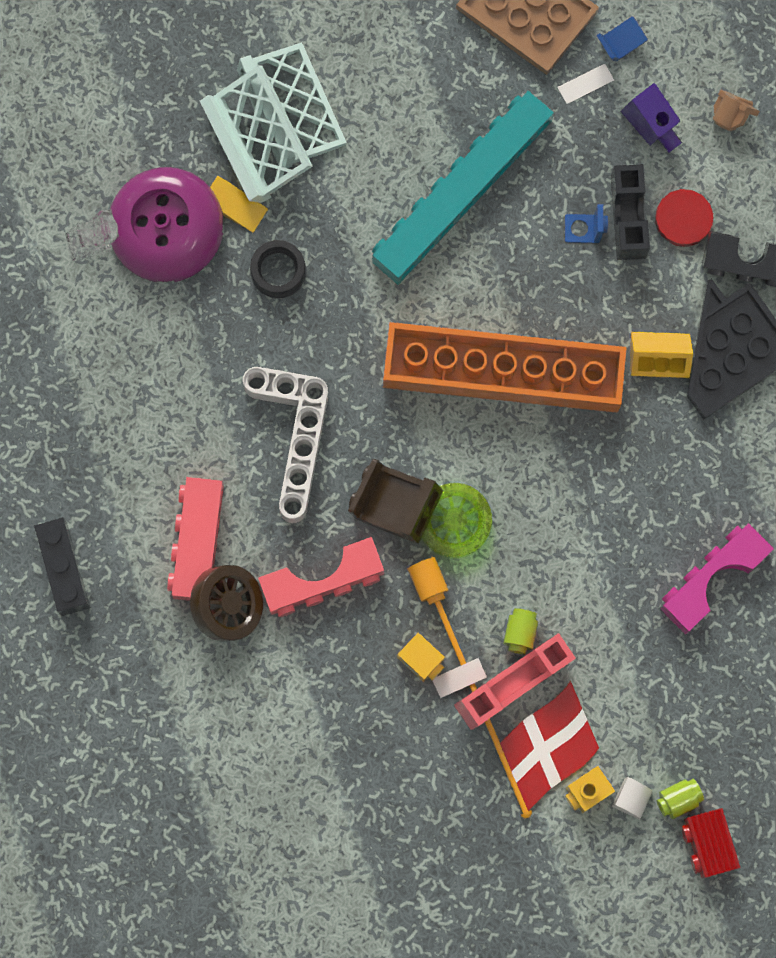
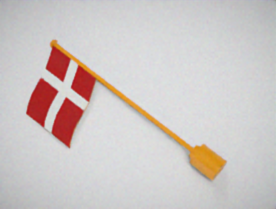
[407,557,599,818]

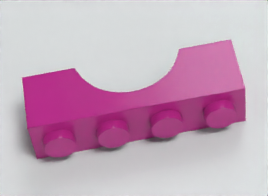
[661,523,774,635]

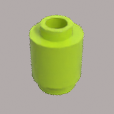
[503,608,538,655]
[656,779,704,819]

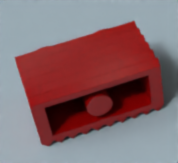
[681,808,741,878]

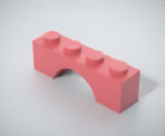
[258,537,384,617]
[454,633,576,730]

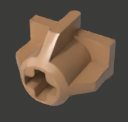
[713,90,760,131]

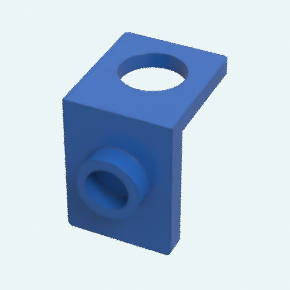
[596,16,648,62]
[565,204,608,243]

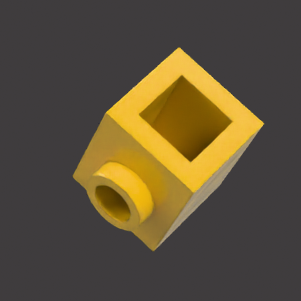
[565,766,615,813]

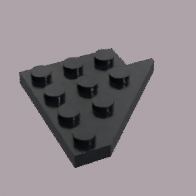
[687,278,776,420]

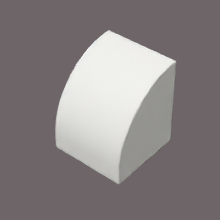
[612,777,653,820]

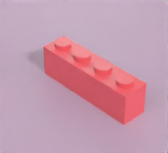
[167,477,224,601]

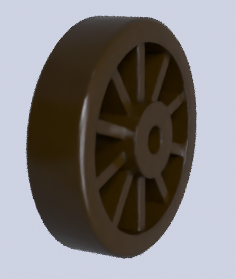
[190,565,263,641]

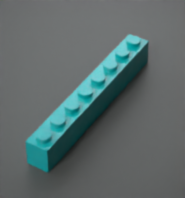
[372,91,554,285]

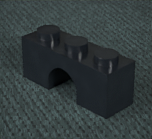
[611,164,650,260]
[702,231,776,287]
[34,517,91,616]

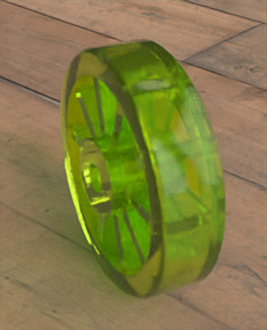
[421,483,492,559]

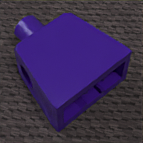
[620,83,683,153]

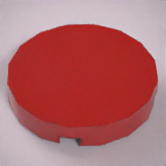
[655,189,713,247]

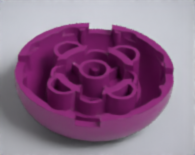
[108,167,223,282]

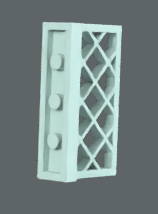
[237,42,347,168]
[200,65,313,203]

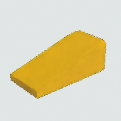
[210,176,268,233]

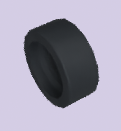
[250,240,306,298]

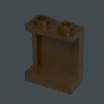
[348,458,443,544]

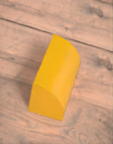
[630,332,693,378]

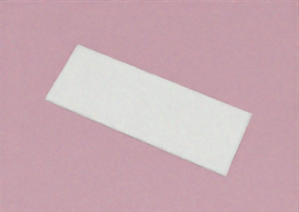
[557,64,614,104]
[433,658,487,698]

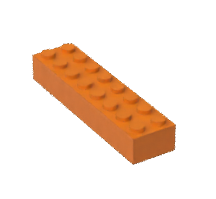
[383,322,626,413]

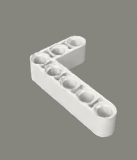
[243,367,328,523]

